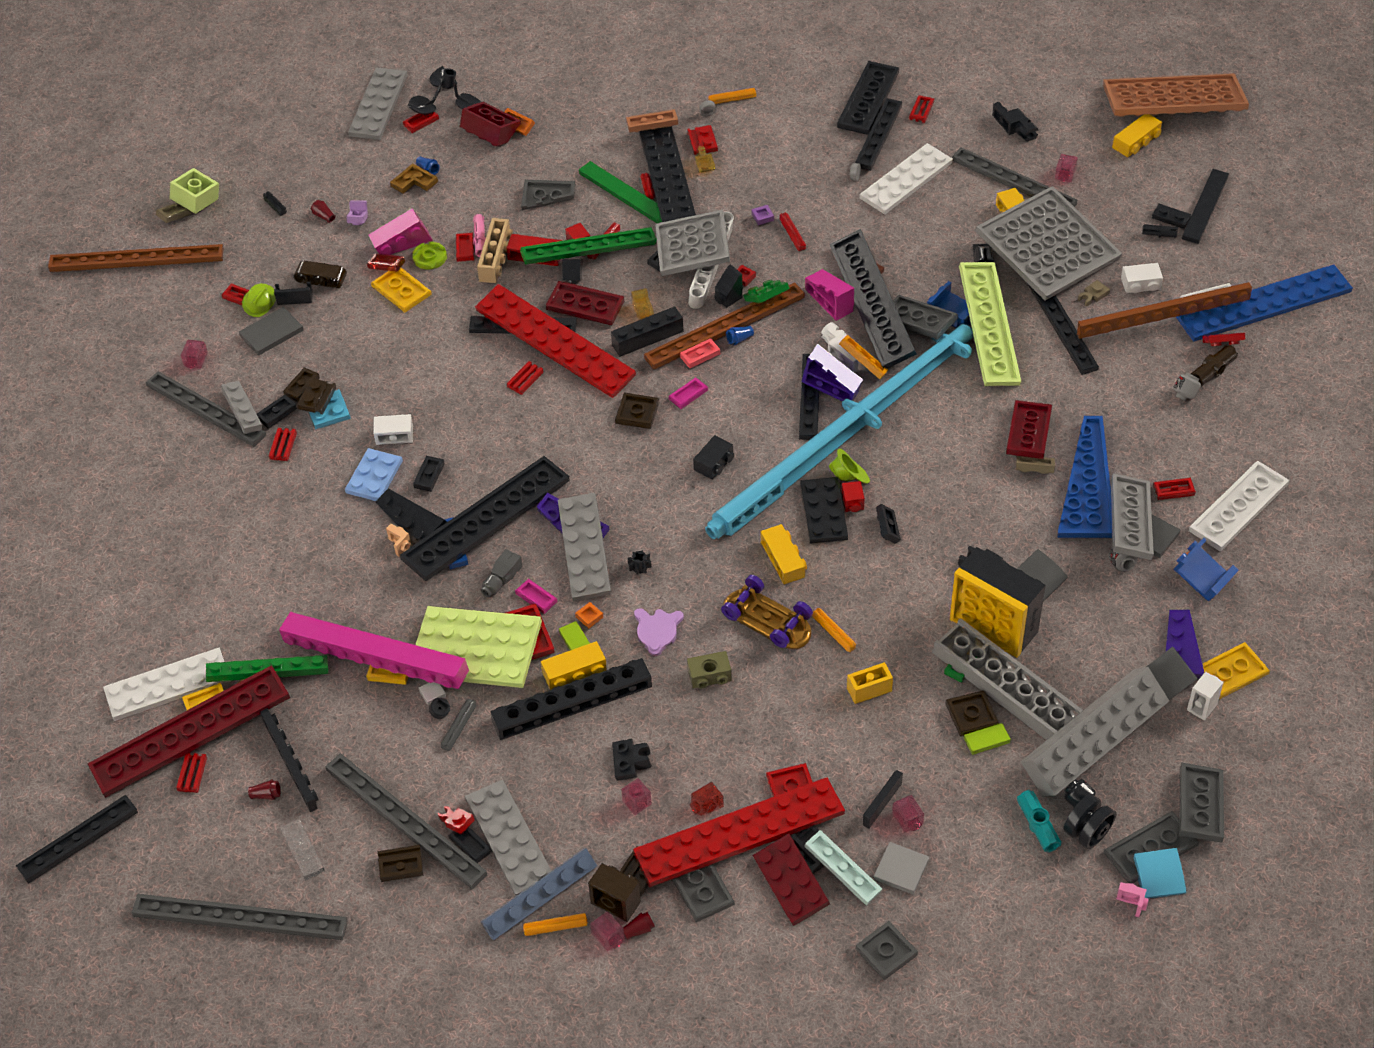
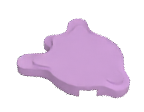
[634,608,684,656]

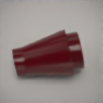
[311,200,336,223]
[248,779,281,800]
[621,912,655,940]

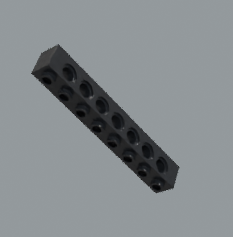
[490,658,652,741]

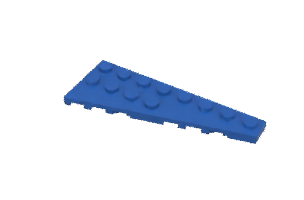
[1057,416,1112,538]

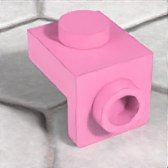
[1117,882,1149,917]

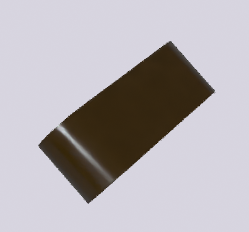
[293,261,347,289]

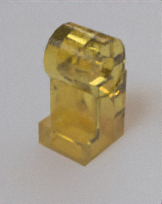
[631,288,654,320]

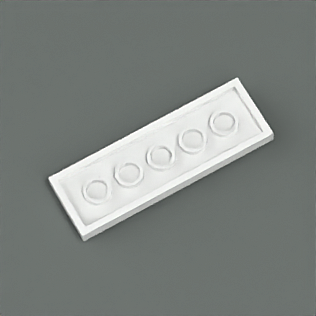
[860,143,953,214]
[1189,461,1289,552]
[103,647,231,721]

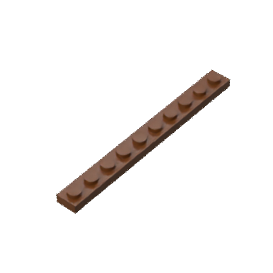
[48,244,224,272]
[644,282,805,370]
[1077,282,1252,339]

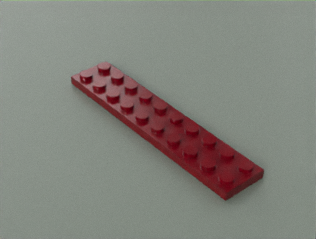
[87,665,290,798]

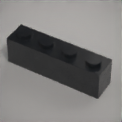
[611,306,684,357]

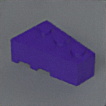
[801,344,863,402]

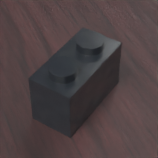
[693,435,734,480]

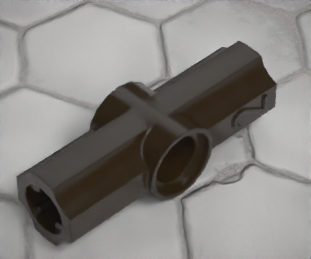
[1191,345,1238,386]

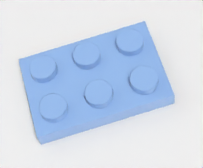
[345,448,403,501]

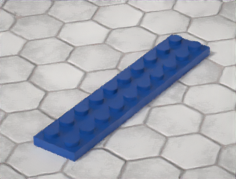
[1176,264,1353,342]

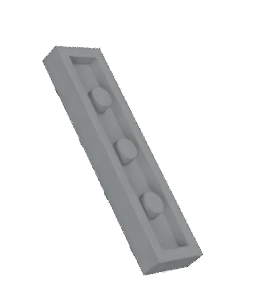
[221,381,262,434]

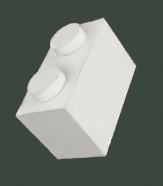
[1121,263,1163,293]
[374,414,413,445]
[1187,672,1223,721]

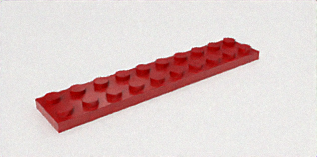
[475,284,636,398]
[633,777,845,887]

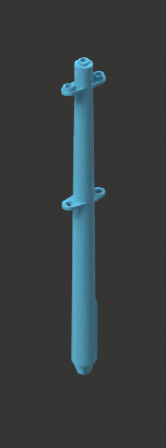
[705,324,973,539]

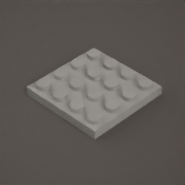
[655,210,730,276]

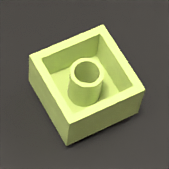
[170,168,219,214]

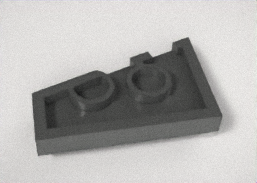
[521,179,576,210]

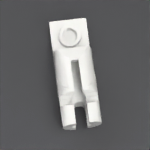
[821,322,858,372]

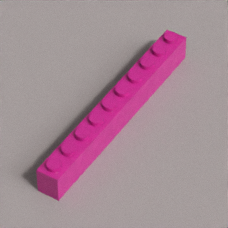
[279,612,469,689]

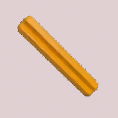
[708,88,756,104]
[812,608,856,652]
[523,913,588,936]

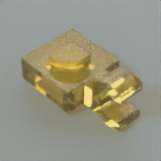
[695,146,715,173]

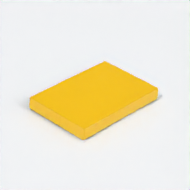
[371,265,432,313]
[1202,642,1270,699]

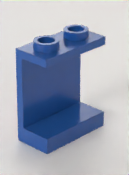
[927,281,971,328]
[1174,538,1239,601]

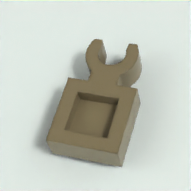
[1078,280,1110,306]

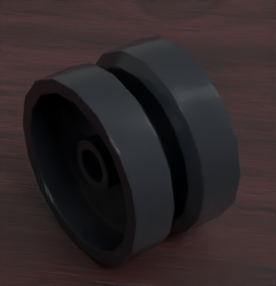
[1063,794,1117,849]

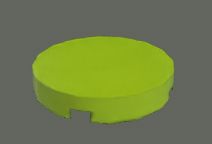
[412,242,447,270]

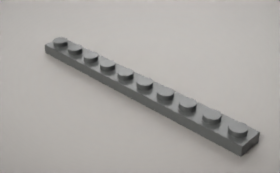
[325,753,487,889]
[132,894,348,940]

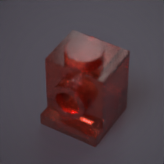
[690,782,724,816]

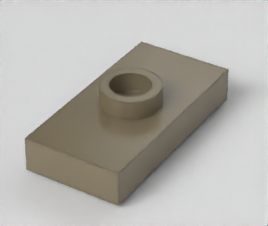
[156,203,193,223]

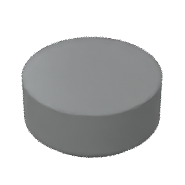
[699,101,716,116]
[850,163,861,181]

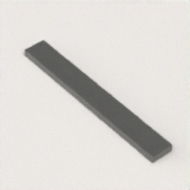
[952,147,1078,207]
[146,371,267,447]

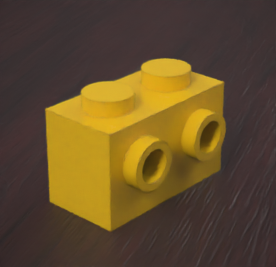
[847,662,893,704]

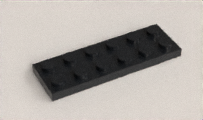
[837,61,899,135]

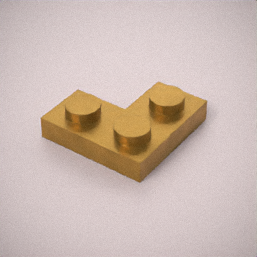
[390,163,438,194]

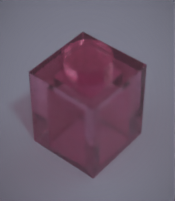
[1055,154,1078,182]
[181,340,208,369]
[621,778,652,815]
[892,795,924,832]
[590,911,625,951]

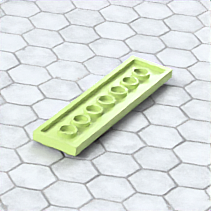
[959,262,1021,386]

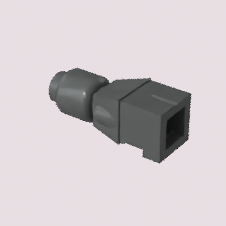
[481,549,523,597]

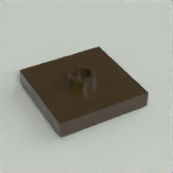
[615,392,660,429]
[945,690,999,737]

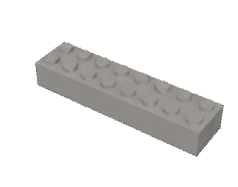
[1020,667,1169,796]

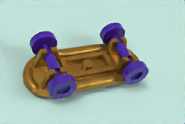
[721,575,813,649]

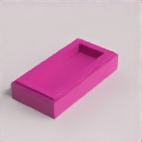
[669,377,708,409]
[515,578,557,614]

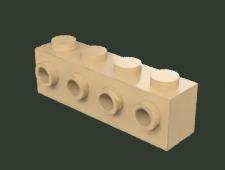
[477,218,513,283]

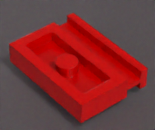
[687,125,718,155]
[1202,333,1246,346]

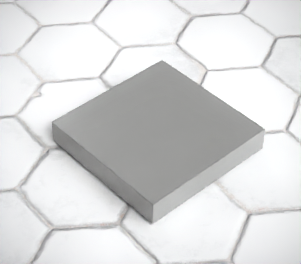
[874,842,929,895]

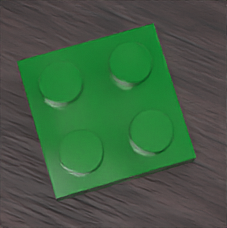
[743,279,790,303]

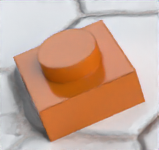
[575,602,603,629]

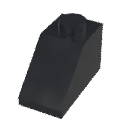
[562,259,583,284]
[715,264,743,308]

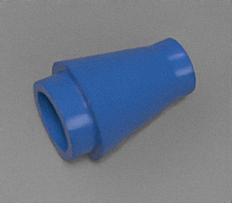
[416,156,440,175]
[726,326,754,345]

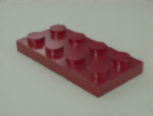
[546,281,625,326]
[1006,400,1052,459]
[752,833,830,926]

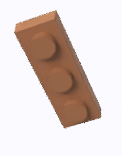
[626,109,678,133]

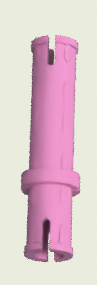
[473,214,486,257]

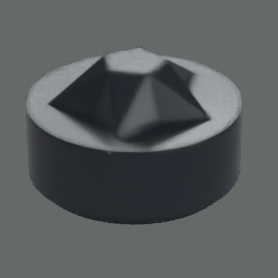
[429,697,450,719]

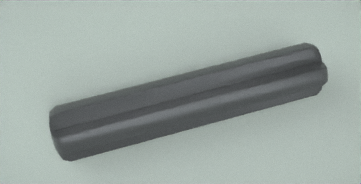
[441,699,476,751]

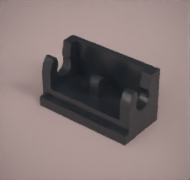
[274,282,313,305]

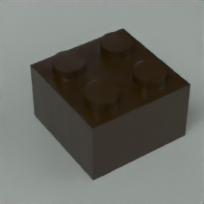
[588,863,641,922]

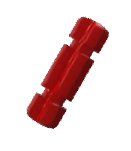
[640,172,655,199]

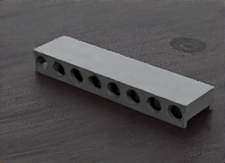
[932,618,1083,740]

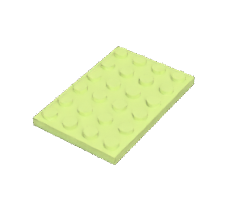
[416,606,542,688]

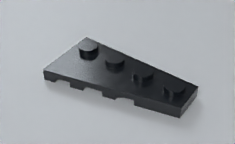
[376,488,447,544]

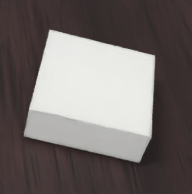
[419,682,446,706]

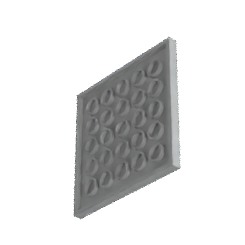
[975,186,1122,300]

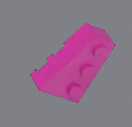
[369,208,433,257]
[805,269,854,321]

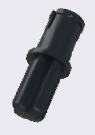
[1142,224,1178,238]

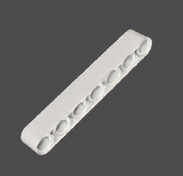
[688,211,734,309]

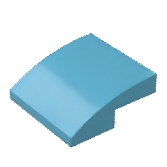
[1134,848,1186,899]

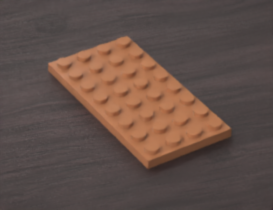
[1103,73,1249,117]

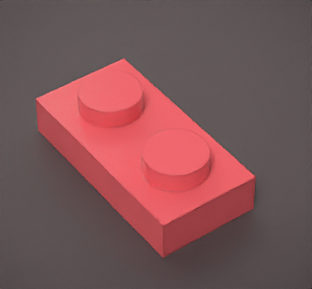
[680,338,720,368]

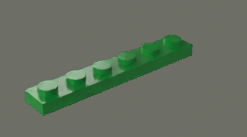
[206,655,328,682]

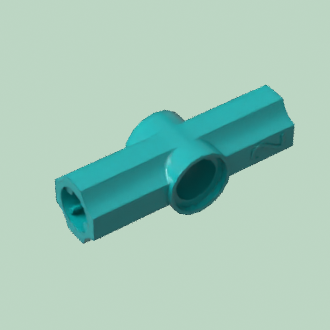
[1017,790,1062,852]

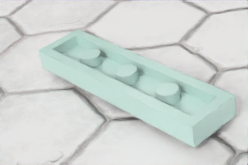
[804,830,882,906]

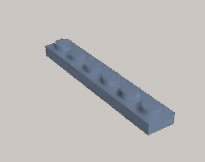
[480,848,597,940]

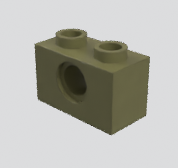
[687,651,732,689]

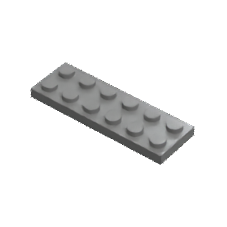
[348,67,407,140]
[1111,473,1154,560]
[558,493,612,601]
[465,780,551,897]

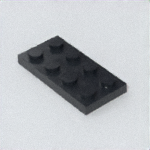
[800,477,848,544]

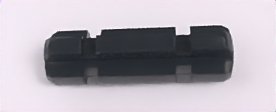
[263,191,287,216]

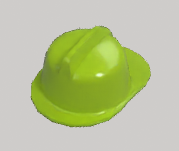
[242,283,276,317]
[829,448,870,484]

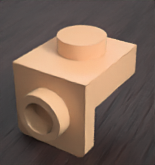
[386,524,411,557]

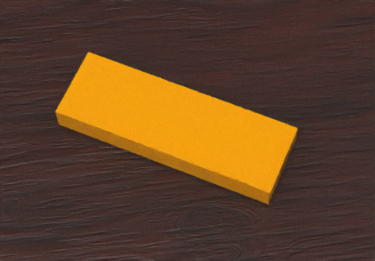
[839,335,888,379]

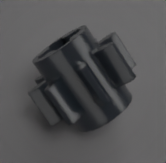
[627,550,652,575]

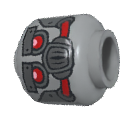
[1173,372,1201,401]
[1108,547,1138,572]

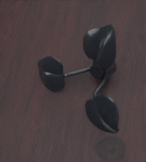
[408,66,481,115]

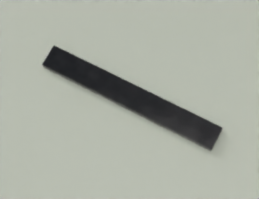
[1026,282,1099,375]

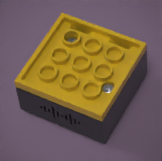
[950,547,1046,658]

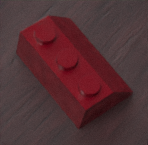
[459,102,521,146]

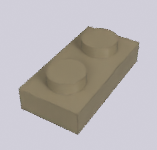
[1016,456,1055,474]

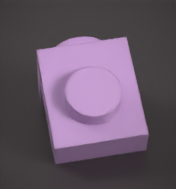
[347,200,368,225]

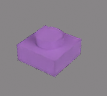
[752,205,774,225]

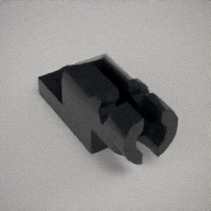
[992,102,1039,142]
[972,244,994,262]

